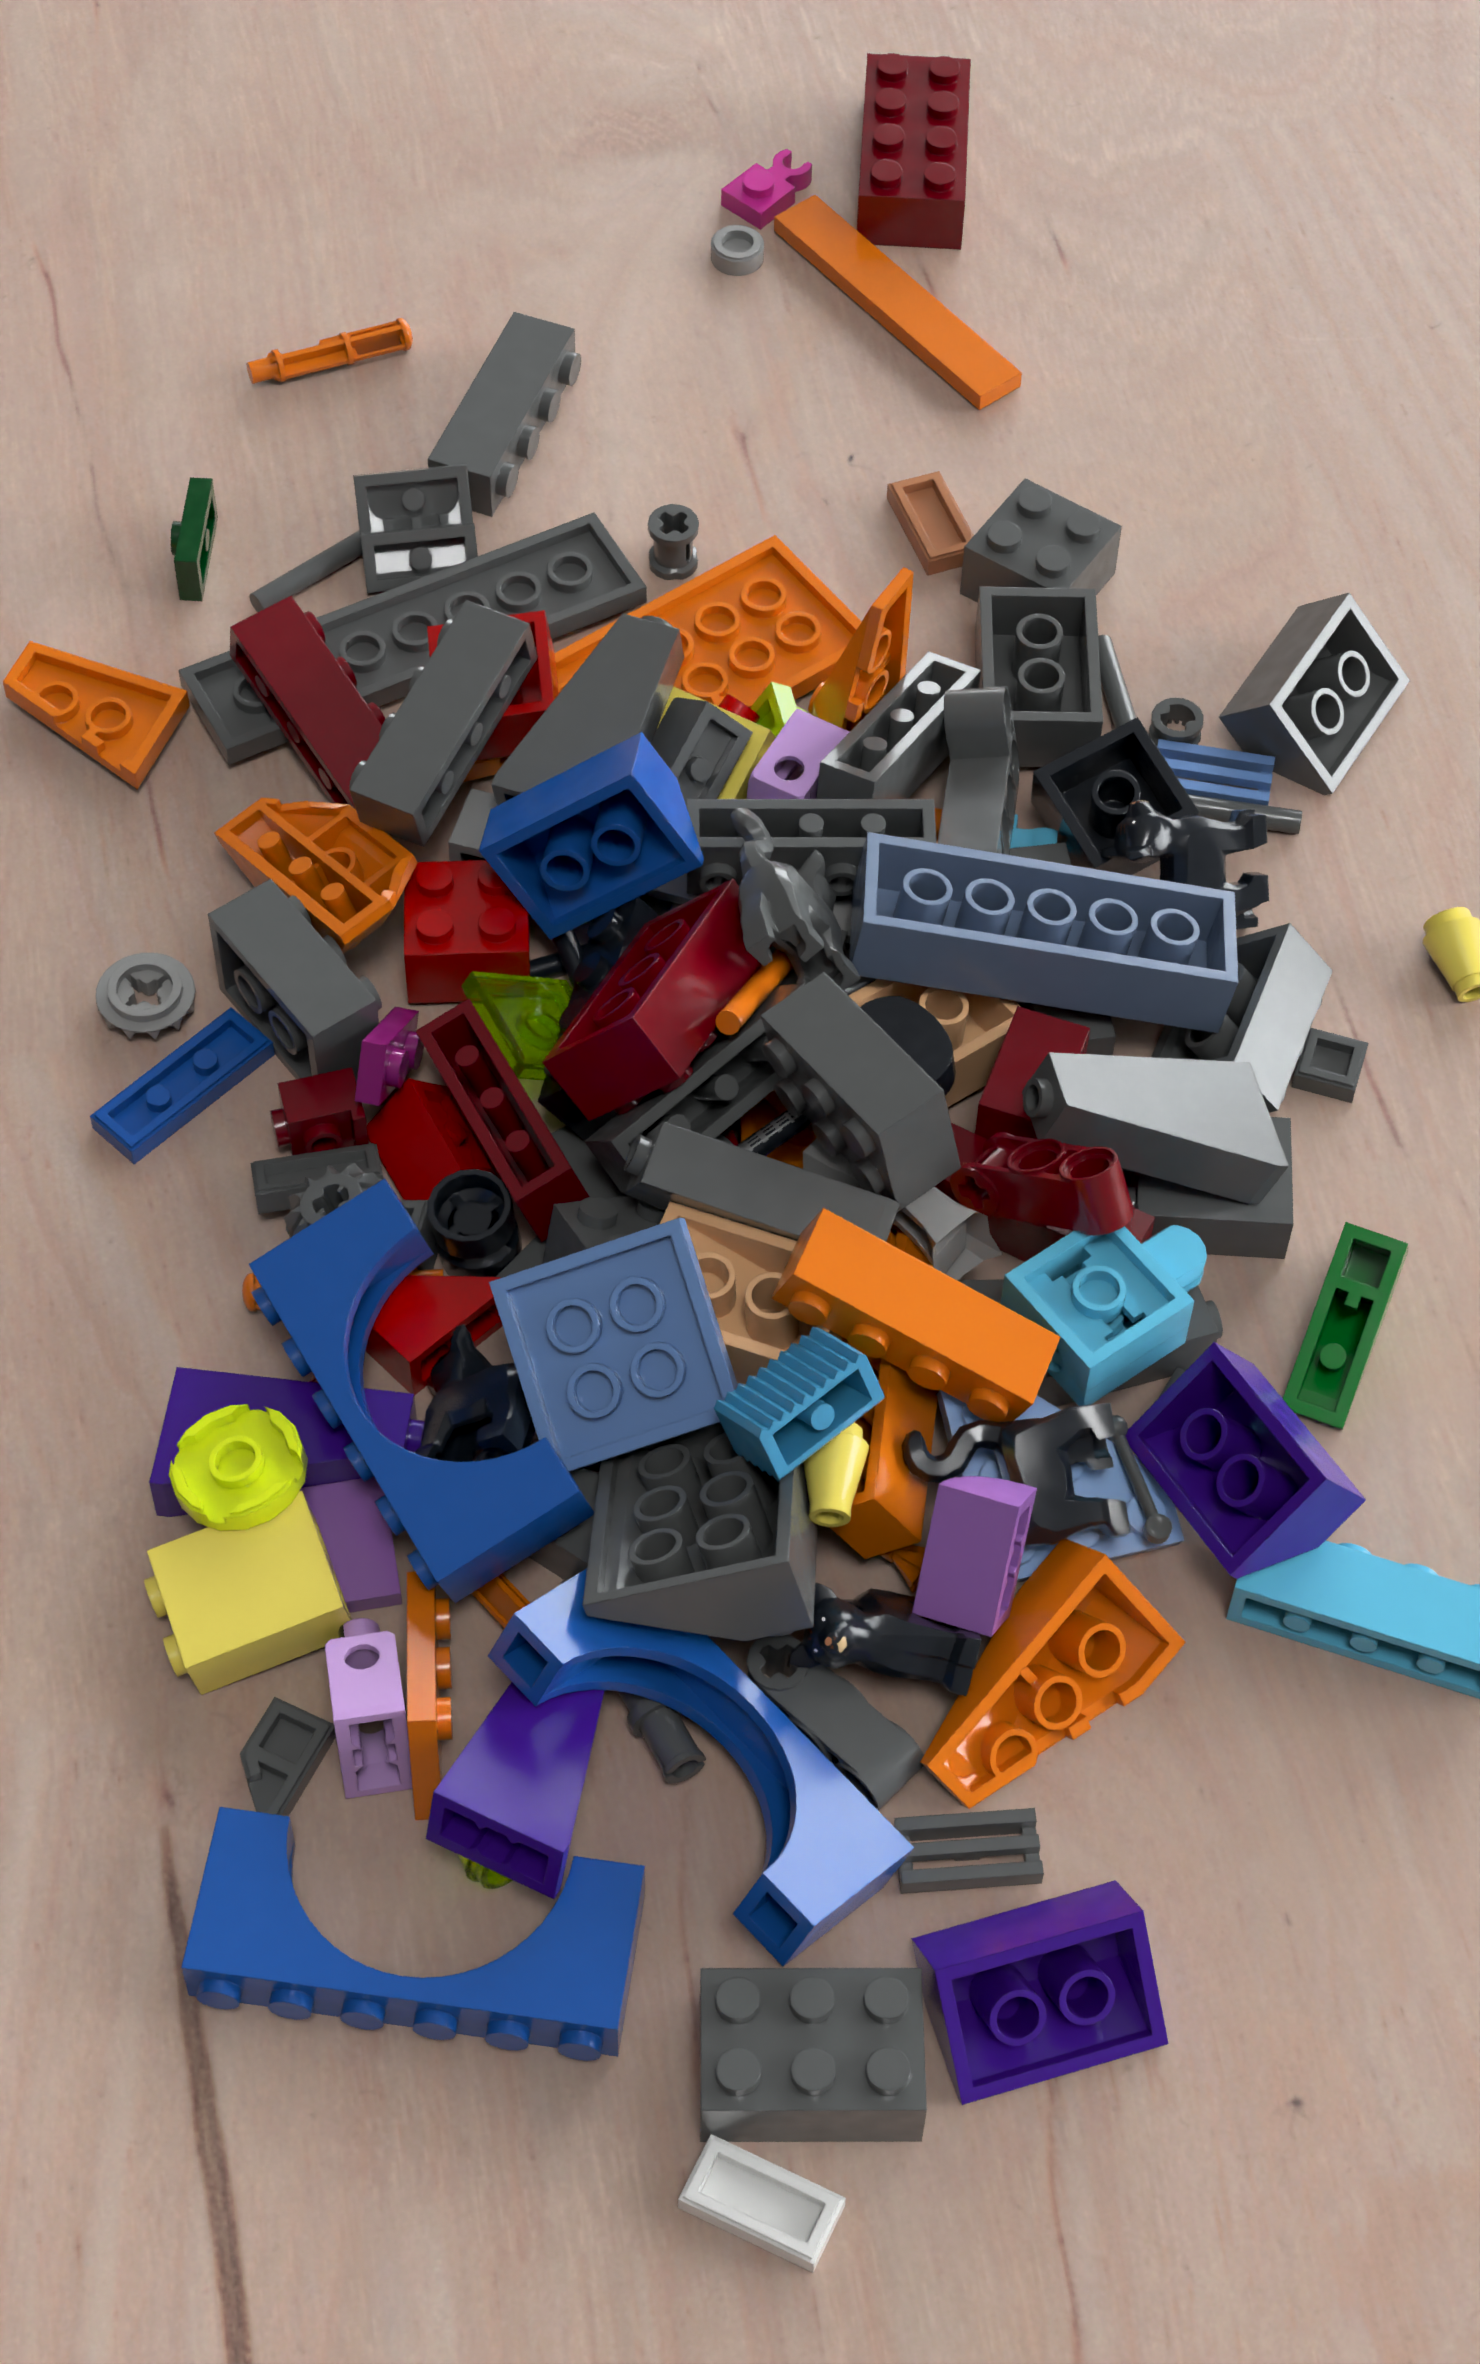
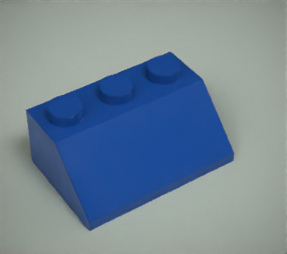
[479,732,704,940]

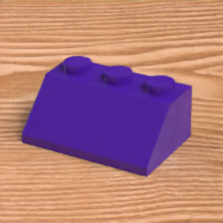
[1126,1342,1366,1579]
[911,1880,1169,2105]

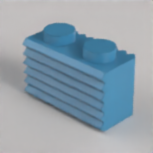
[714,1327,885,1482]

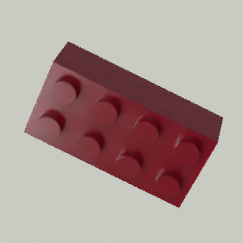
[857,53,971,250]
[542,879,772,1121]

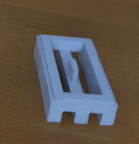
[1157,739,1275,806]

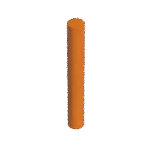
[715,949,793,1035]

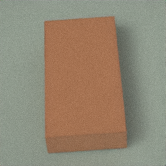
[887,471,974,576]

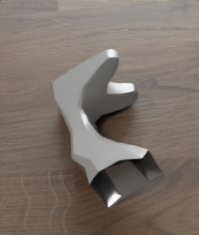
[803,1138,1003,1281]

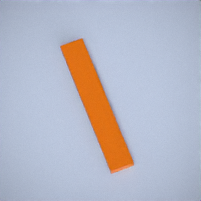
[774,195,1022,410]

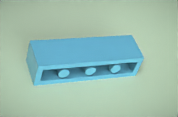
[1226,1541,1480,1699]

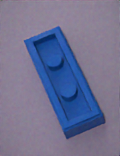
[90,1007,275,1164]

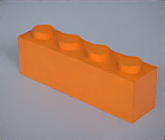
[771,1208,1060,1422]

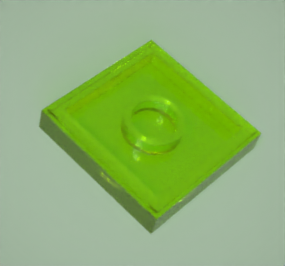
[461,971,572,1080]

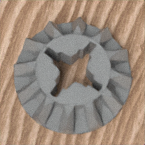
[96,953,196,1040]

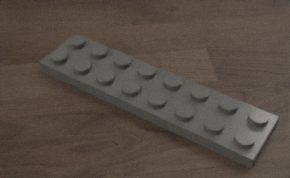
[179,512,647,765]

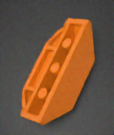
[214,798,418,954]

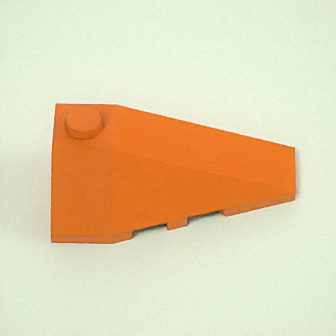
[808,567,914,732]
[920,1539,1186,1809]

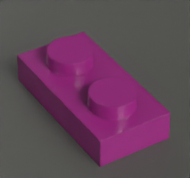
[355,1006,424,1106]

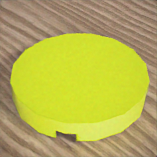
[169,1404,308,1531]

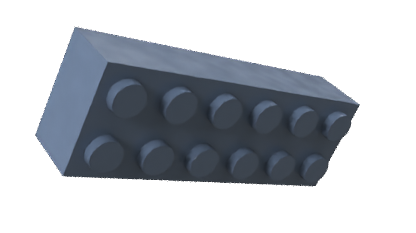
[849,832,1238,1033]

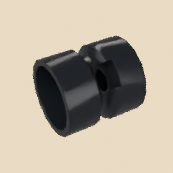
[427,1169,522,1277]

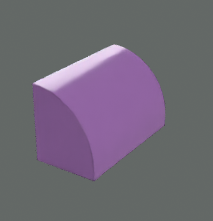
[912,1476,1037,1637]

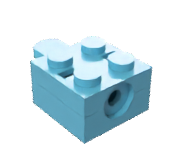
[1000,1225,1207,1406]

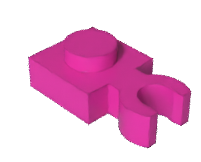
[721,149,812,230]

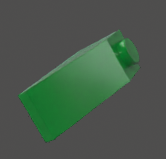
[1283,1222,1408,1430]

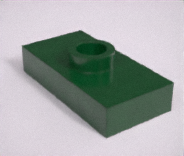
[171,477,218,602]

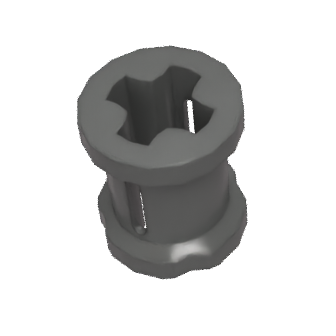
[648,504,699,580]

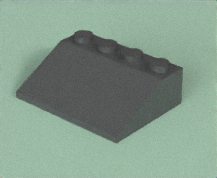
[583,1422,818,1641]

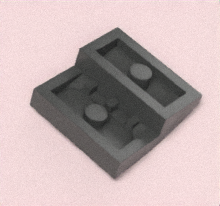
[353,464,478,593]

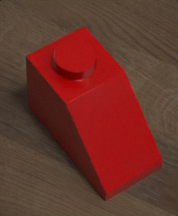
[366,1275,503,1396]

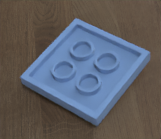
[489,1218,738,1472]

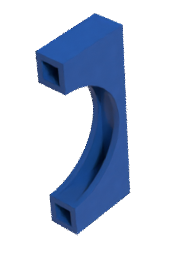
[249,1178,594,1603]
[488,1568,914,1967]
[181,1807,645,2061]

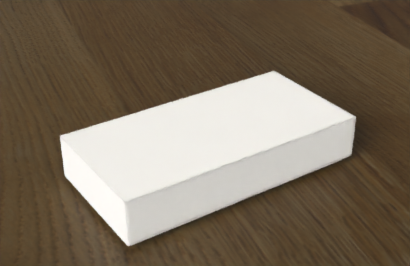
[678,2134,846,2273]

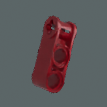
[950,1132,1134,1236]

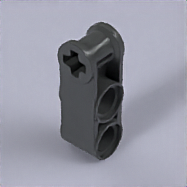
[746,1634,924,1811]

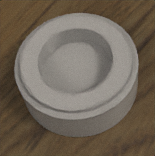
[711,225,764,276]

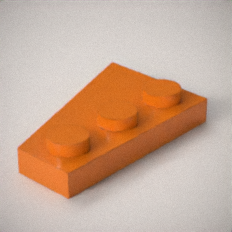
[3,641,190,790]
[407,1571,453,1820]

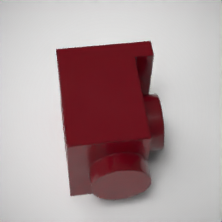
[270,1067,369,1155]

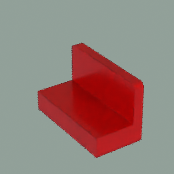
[367,1078,503,1200]

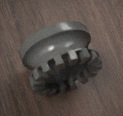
[1149,698,1204,746]

